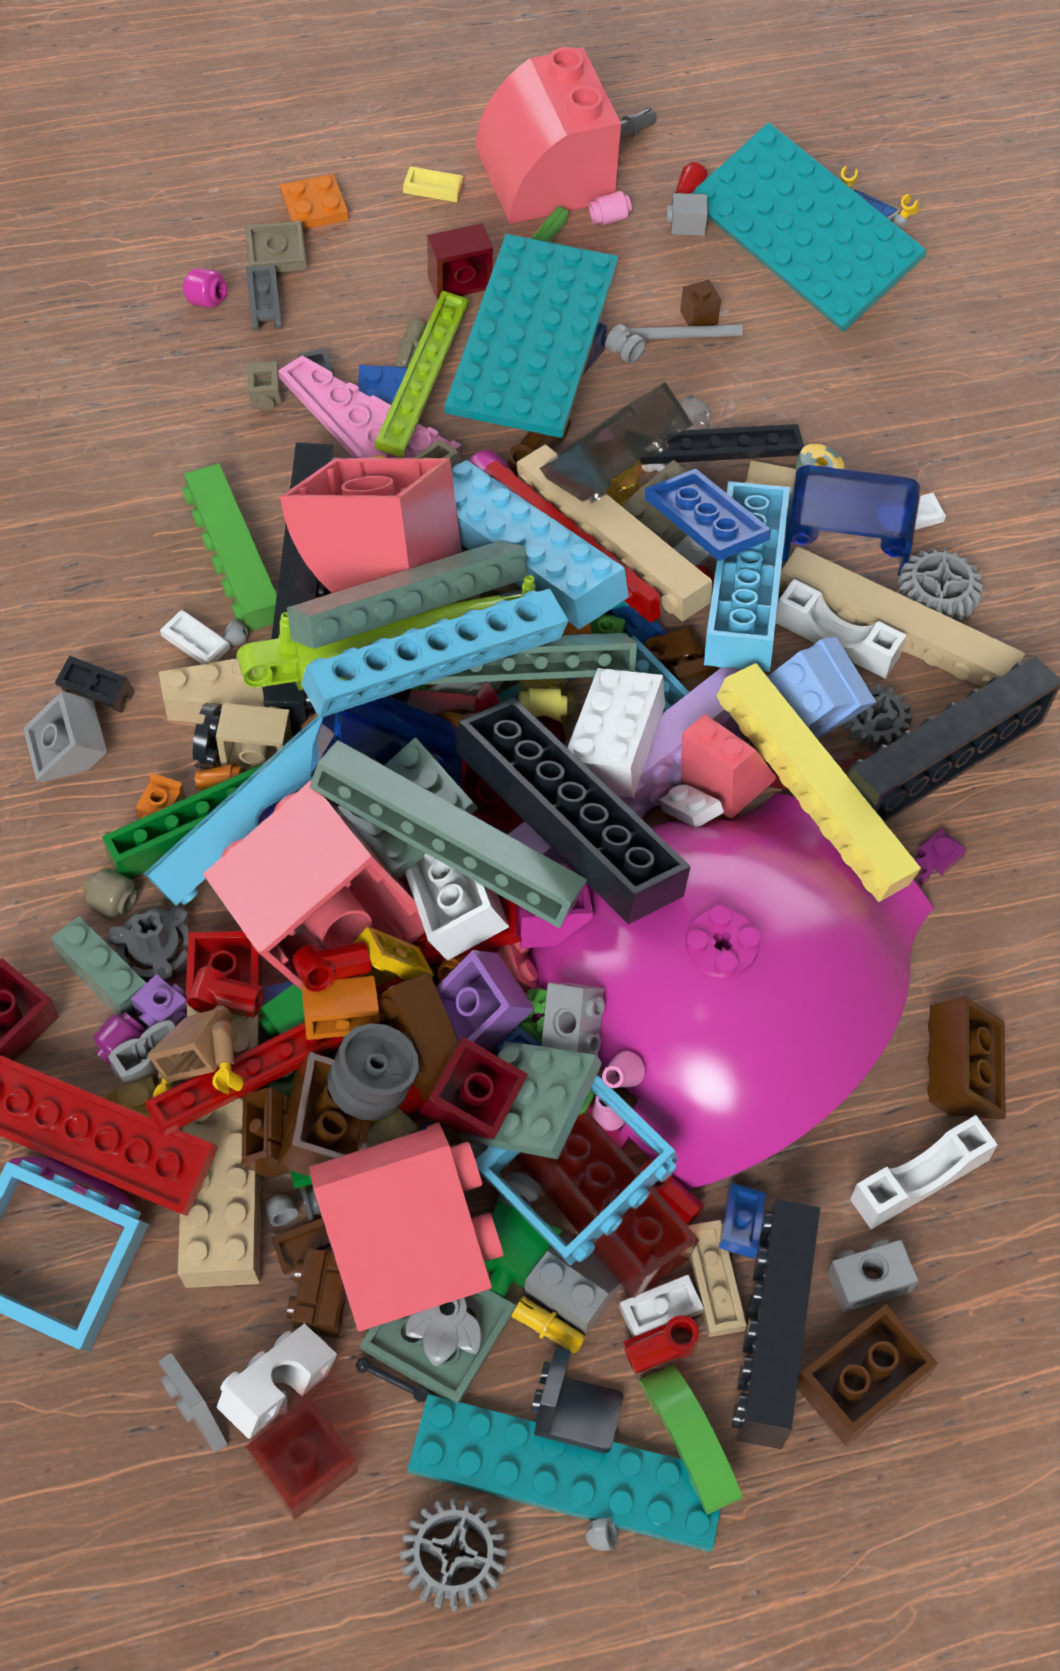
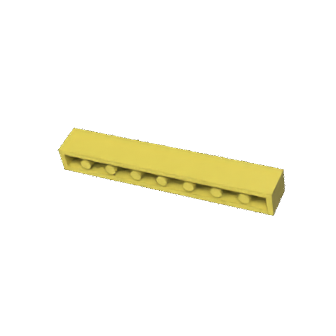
[716,663,921,902]

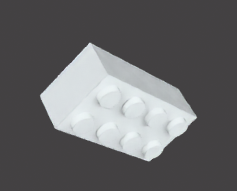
[568,668,665,798]
[405,854,509,961]

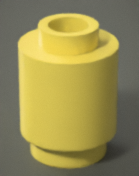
[518,688,567,722]

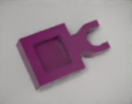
[915,829,966,886]

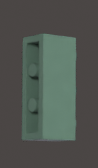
[51,916,146,1017]

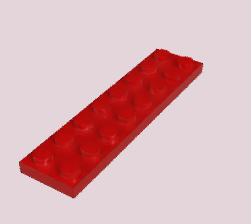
[0,1055,218,1217]

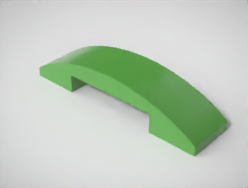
[639,1365,742,1514]

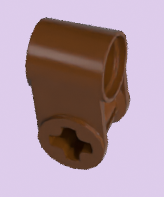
[645,628,705,673]

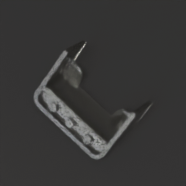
[539,382,693,504]

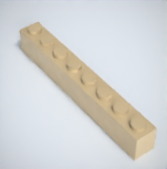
[517,444,712,622]
[779,546,1025,688]

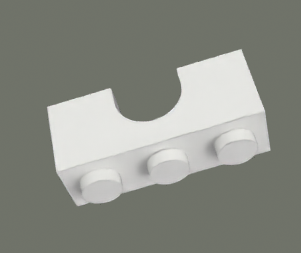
[216,1324,337,1439]

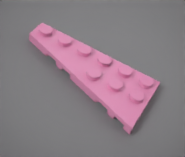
[278,356,462,458]

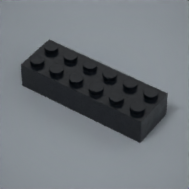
[731,1199,821,1449]

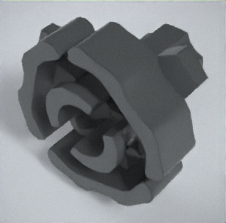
[107,905,189,983]

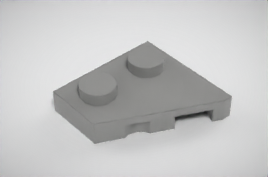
[158,1353,228,1454]

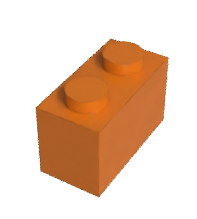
[301,976,379,1040]

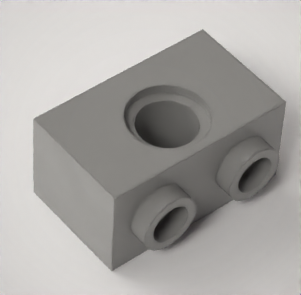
[541,983,605,1057]
[827,1240,918,1314]

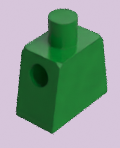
[484,1201,562,1298]

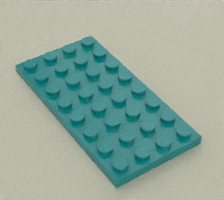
[692,122,927,332]
[445,234,618,438]

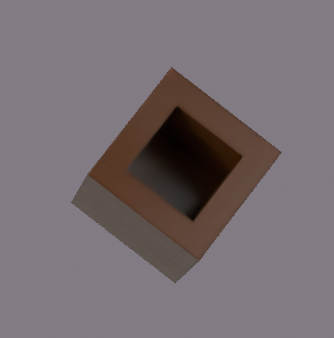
[680,279,721,326]

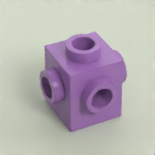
[131,974,187,1029]

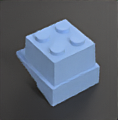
[768,637,876,739]

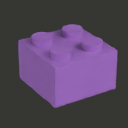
[436,950,535,1052]

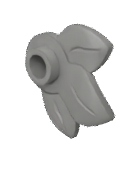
[406,1298,481,1366]

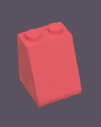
[681,714,776,819]

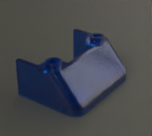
[782,465,921,576]
[310,696,462,788]

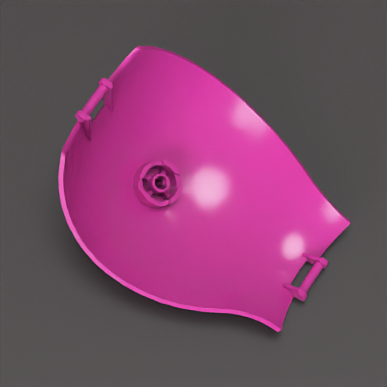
[530,794,934,1190]

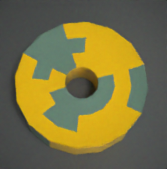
[796,444,845,488]

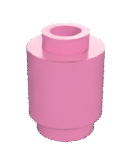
[589,191,632,226]

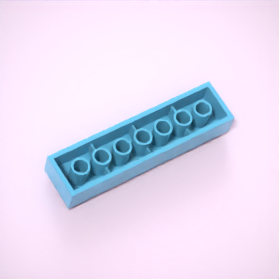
[452,460,628,629]
[704,481,790,672]

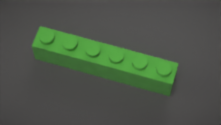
[181,463,277,632]

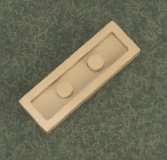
[684,1220,746,1337]

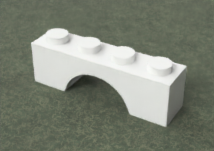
[775,579,906,679]
[850,1115,998,1230]

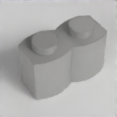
[108,1020,175,1094]

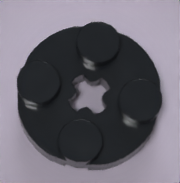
[192,702,222,769]

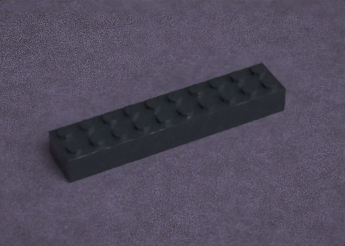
[264,442,339,737]

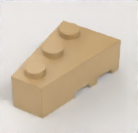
[159,658,264,723]

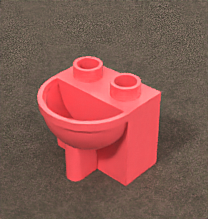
[309,1122,503,1332]

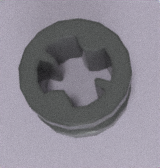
[300,1188,322,1221]

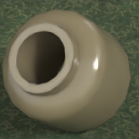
[83,868,137,918]

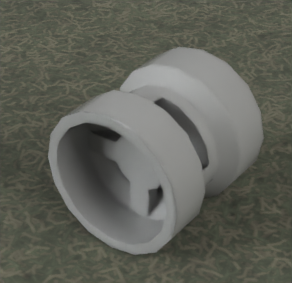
[605,324,646,364]
[493,1171,542,1208]

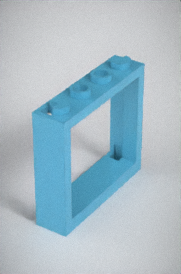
[475,1075,678,1266]
[0,1159,149,1351]

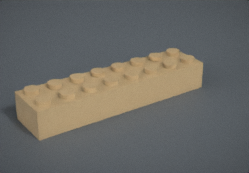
[178,1004,264,1288]

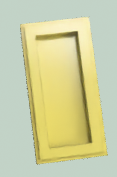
[403,166,464,202]

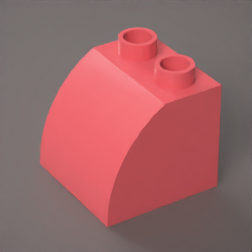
[476,47,621,224]
[280,458,462,593]
[203,780,425,990]

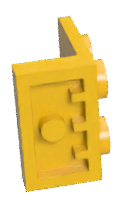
[344,926,434,987]

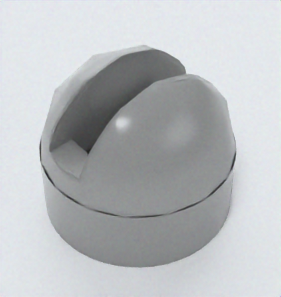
[222,618,248,646]
[266,1194,298,1226]
[586,1517,618,1551]

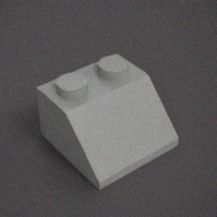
[23,691,107,782]
[524,1235,628,1337]

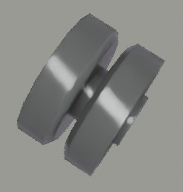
[327,1023,419,1121]

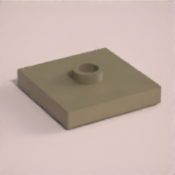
[245,221,307,272]

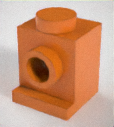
[135,773,186,820]

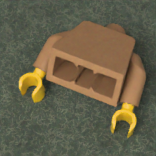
[148,1005,243,1097]

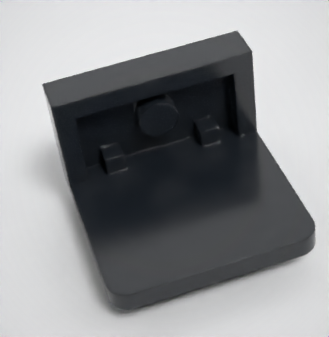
[531,1347,624,1453]

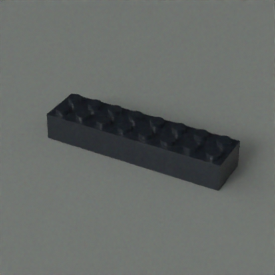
[848,656,1060,823]
[456,698,691,925]

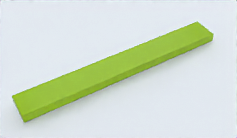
[374,291,469,458]

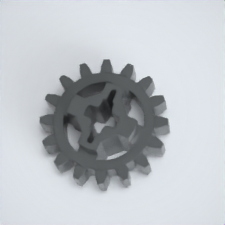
[842,683,913,750]

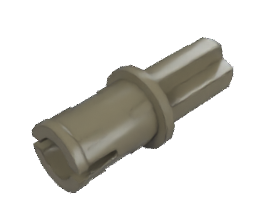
[395,319,426,367]

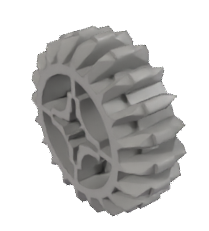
[897,547,983,622]
[400,1498,508,1612]

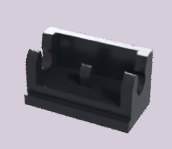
[55,655,135,713]

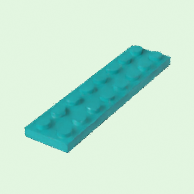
[407,1394,721,1553]

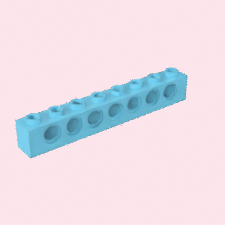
[301,588,569,718]

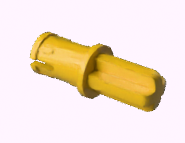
[511,1296,585,1353]

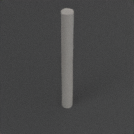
[629,324,743,340]

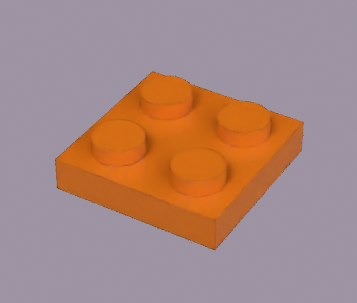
[280,173,349,230]

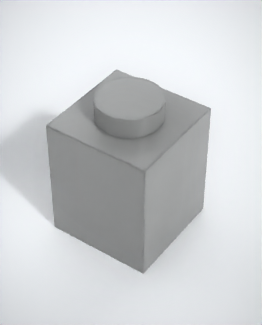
[666,193,707,236]

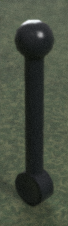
[355,1358,428,1403]

